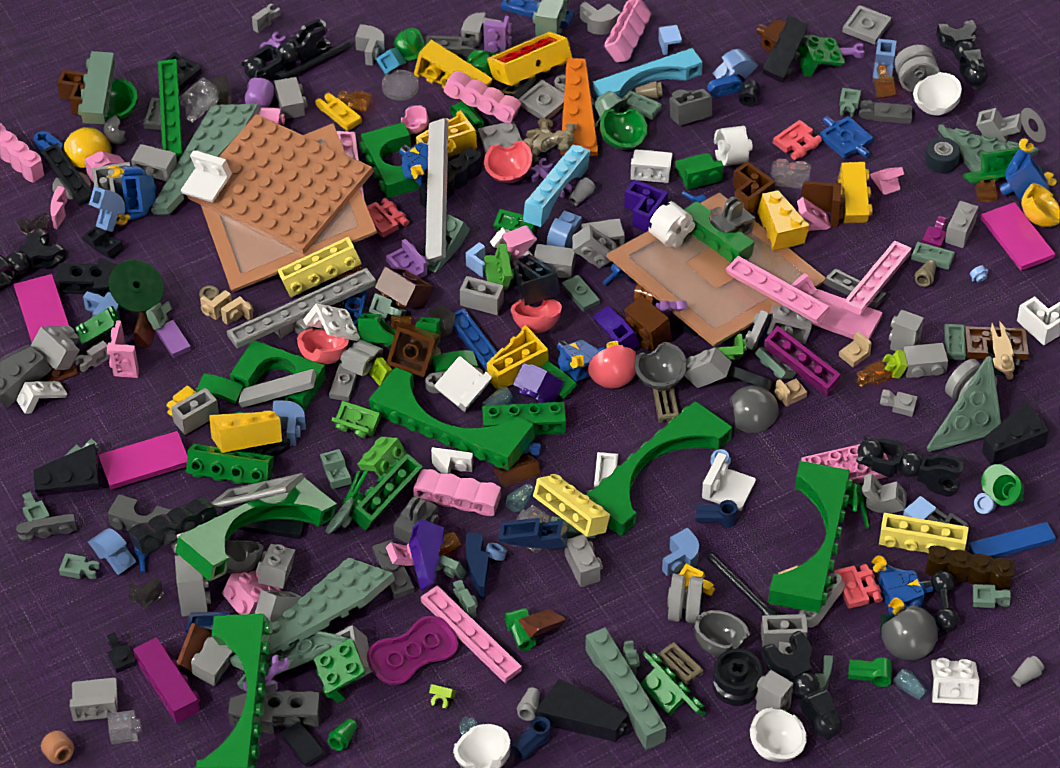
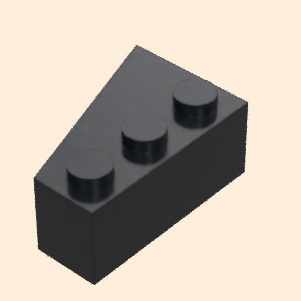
[762,15,809,83]
[512,254,560,306]
[982,402,1049,466]
[33,443,100,496]

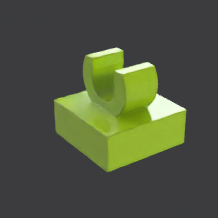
[883,350,908,379]
[369,358,393,386]
[429,684,456,709]

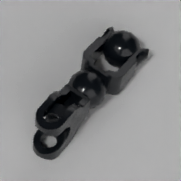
[241,19,331,79]
[936,19,988,91]
[0,229,67,290]
[856,436,964,497]
[761,631,842,740]

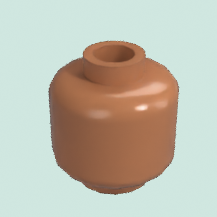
[41,731,74,764]

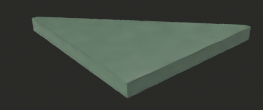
[938,124,1039,172]
[927,356,1001,452]
[237,631,348,689]

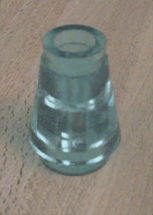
[482,386,514,406]
[506,484,534,512]
[893,668,927,700]

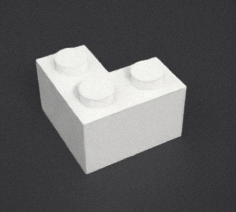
[1017,297,1060,345]

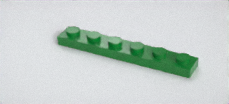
[158,59,183,158]

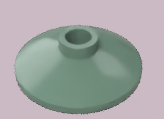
[326,498,353,534]

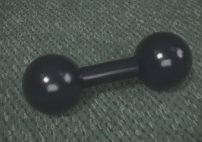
[931,570,959,632]

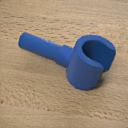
[682,191,706,203]
[602,264,624,286]
[134,546,148,573]

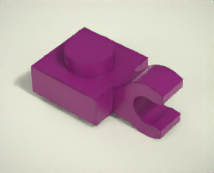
[922,216,947,248]

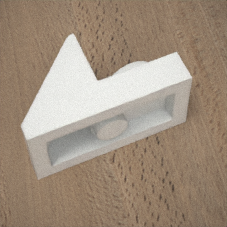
[431,447,473,474]

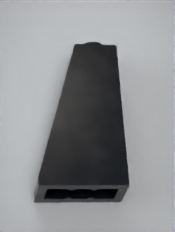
[536,678,628,742]

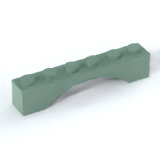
[586,628,666,750]

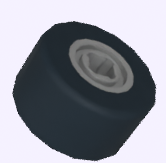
[925,137,960,173]

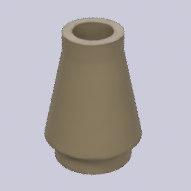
[635,81,663,99]
[915,260,937,287]

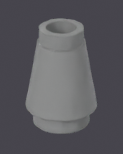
[569,178,596,206]
[1011,656,1044,687]
[517,688,540,721]

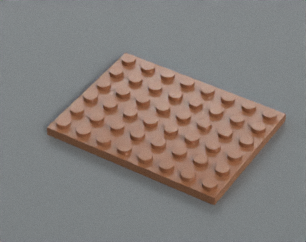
[187,114,374,254]

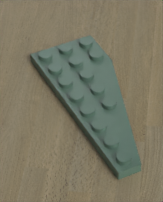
[151,104,261,215]
[230,558,395,670]

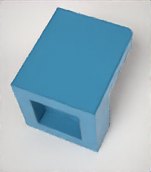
[376,47,406,74]

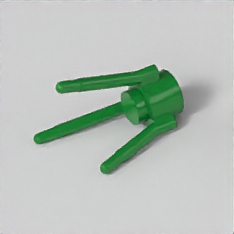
[343,470,368,512]
[842,483,869,529]

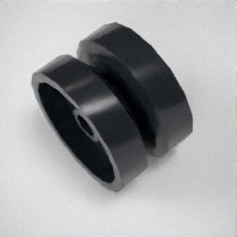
[713,649,762,706]

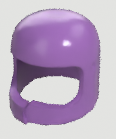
[245,78,275,108]

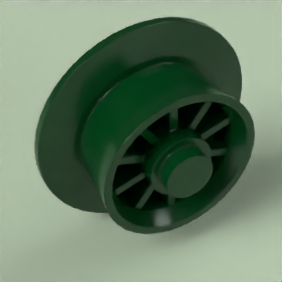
[108,259,163,312]

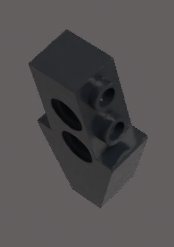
[55,258,118,297]

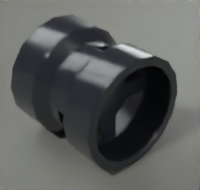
[739,80,760,107]

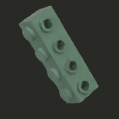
[78,51,116,124]

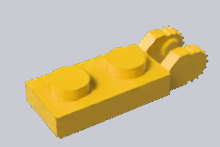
[315,93,362,132]

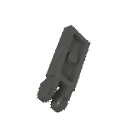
[425,35,477,57]
[859,100,912,124]
[16,514,77,542]

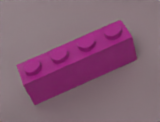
[764,326,840,397]
[133,637,201,723]

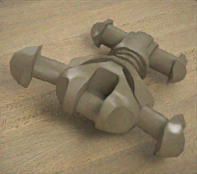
[524,117,577,165]

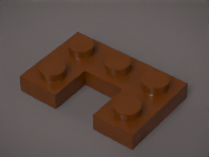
[965,326,1028,360]

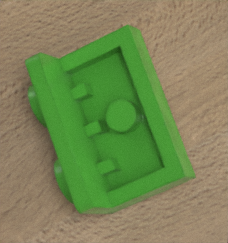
[483,244,514,290]
[718,334,746,363]
[331,401,381,438]
[357,437,407,478]

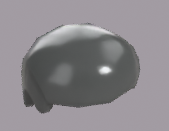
[103,115,128,145]

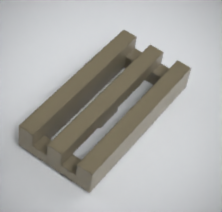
[653,387,679,423]
[658,642,703,686]

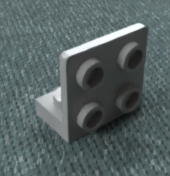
[70,678,118,721]

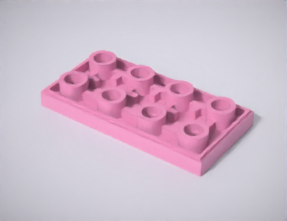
[810,289,883,340]
[801,444,888,484]

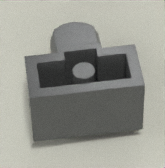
[670,89,712,125]
[710,197,755,235]
[394,496,439,544]

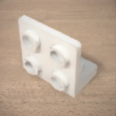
[181,150,232,202]
[631,150,672,183]
[303,303,360,341]
[434,357,492,412]
[702,453,756,511]
[931,658,979,704]

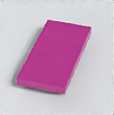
[981,202,1055,271]
[14,274,69,342]
[98,431,187,490]

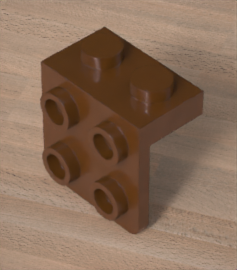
[802,181,845,227]

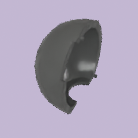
[634,342,687,390]
[730,386,779,433]
[224,540,264,575]
[882,605,938,661]
[694,610,749,657]

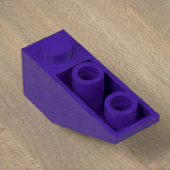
[592,306,640,350]
[409,519,445,591]

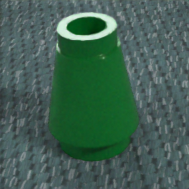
[328,719,358,751]

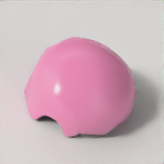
[401,106,429,134]

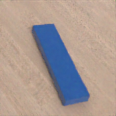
[501,0,574,27]
[447,308,497,372]
[969,522,1056,559]

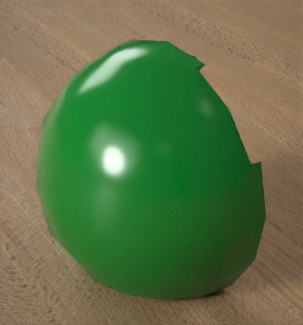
[106,78,138,121]
[600,109,647,150]

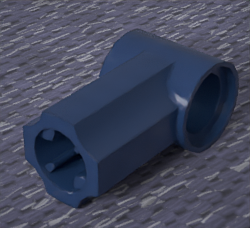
[696,500,738,527]
[511,717,551,760]

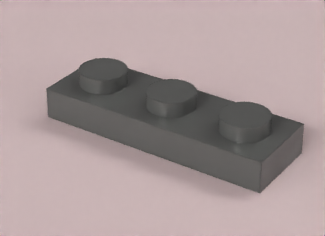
[824,268,886,309]
[372,540,414,599]

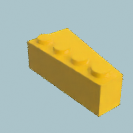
[413,40,492,89]

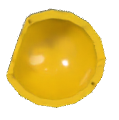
[63,127,112,168]
[1021,183,1060,227]

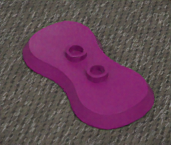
[367,616,458,685]

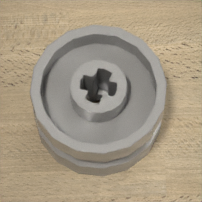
[894,45,940,92]
[945,359,997,400]
[667,574,703,624]

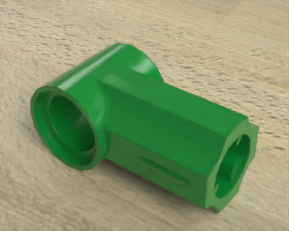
[450,101,484,133]
[504,608,536,651]
[848,658,892,687]

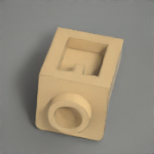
[200,290,232,320]
[221,297,253,325]
[839,332,872,367]
[775,379,807,406]

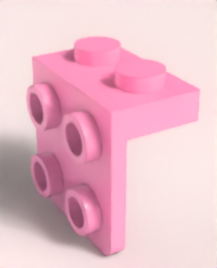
[222,570,281,615]

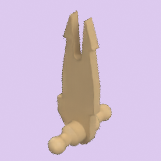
[990,321,1015,380]

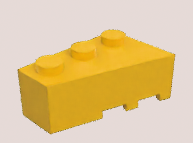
[416,110,477,158]
[838,162,872,223]
[758,190,810,251]
[487,324,548,392]
[209,411,282,453]

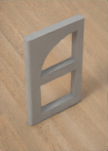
[211,473,304,509]

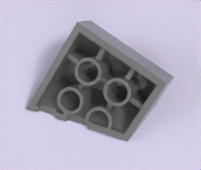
[0,345,52,409]

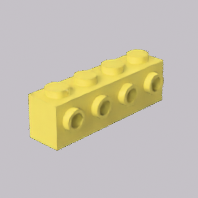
[278,237,361,298]
[533,474,610,537]
[879,513,969,553]

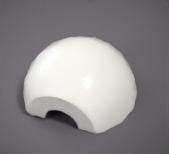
[913,72,962,116]
[750,707,806,762]
[453,724,511,768]

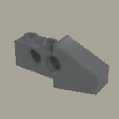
[228,684,321,734]

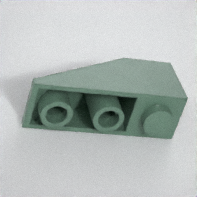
[424,214,470,273]

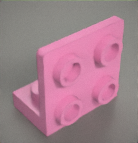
[107,320,139,378]

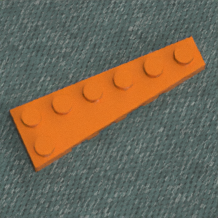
[560,58,598,156]

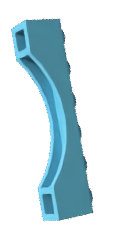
[593,48,703,100]
[523,144,590,227]

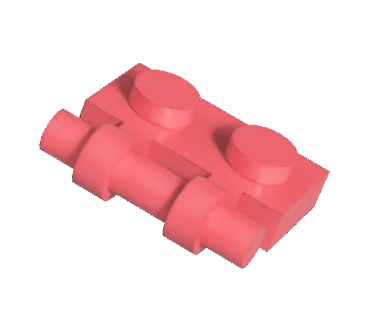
[773,120,822,160]
[367,198,409,238]
[834,564,883,609]

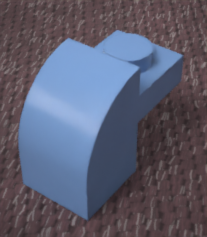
[872,39,896,84]
[713,49,758,79]
[89,186,125,232]
[547,210,582,248]
[83,291,120,319]
[272,401,306,446]
[88,528,136,575]
[662,528,699,576]

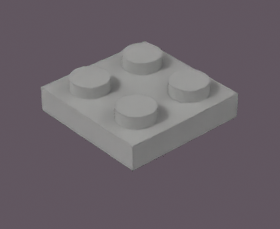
[842,5,892,45]
[518,80,564,120]
[478,121,522,153]

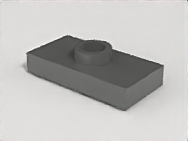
[144,98,162,130]

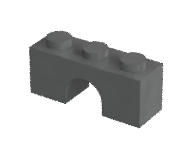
[108,494,170,531]

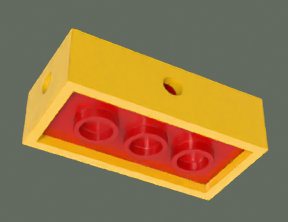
[487,31,572,86]

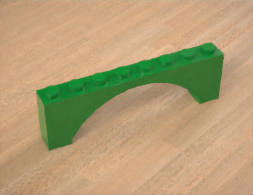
[369,367,535,471]
[586,401,732,537]
[768,461,852,613]
[175,478,337,581]
[196,613,273,768]

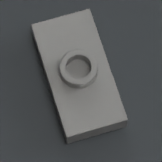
[329,363,358,402]

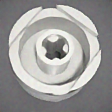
[714,126,752,166]
[649,201,695,248]

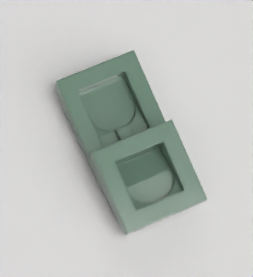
[320,449,352,489]
[815,655,833,689]

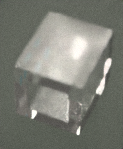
[107,710,141,744]

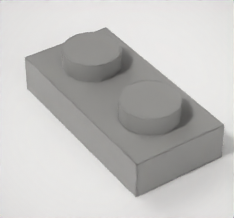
[745,310,771,350]

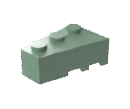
[533,0,569,37]

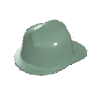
[595,91,628,127]

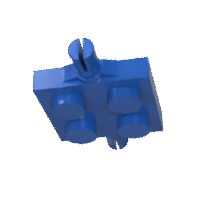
[820,115,873,159]

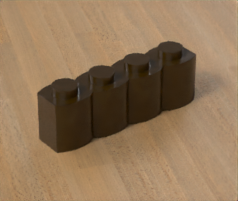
[925,545,1015,591]

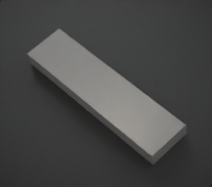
[239,369,316,408]

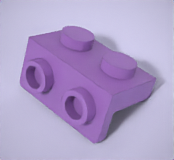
[484,16,512,53]
[386,239,428,278]

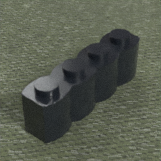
[419,147,482,209]
[129,498,217,554]

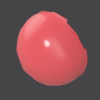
[484,141,532,184]
[511,299,562,334]
[297,328,349,365]
[588,345,637,389]

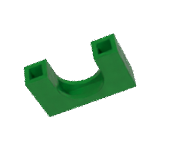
[359,122,420,198]
[230,341,326,411]

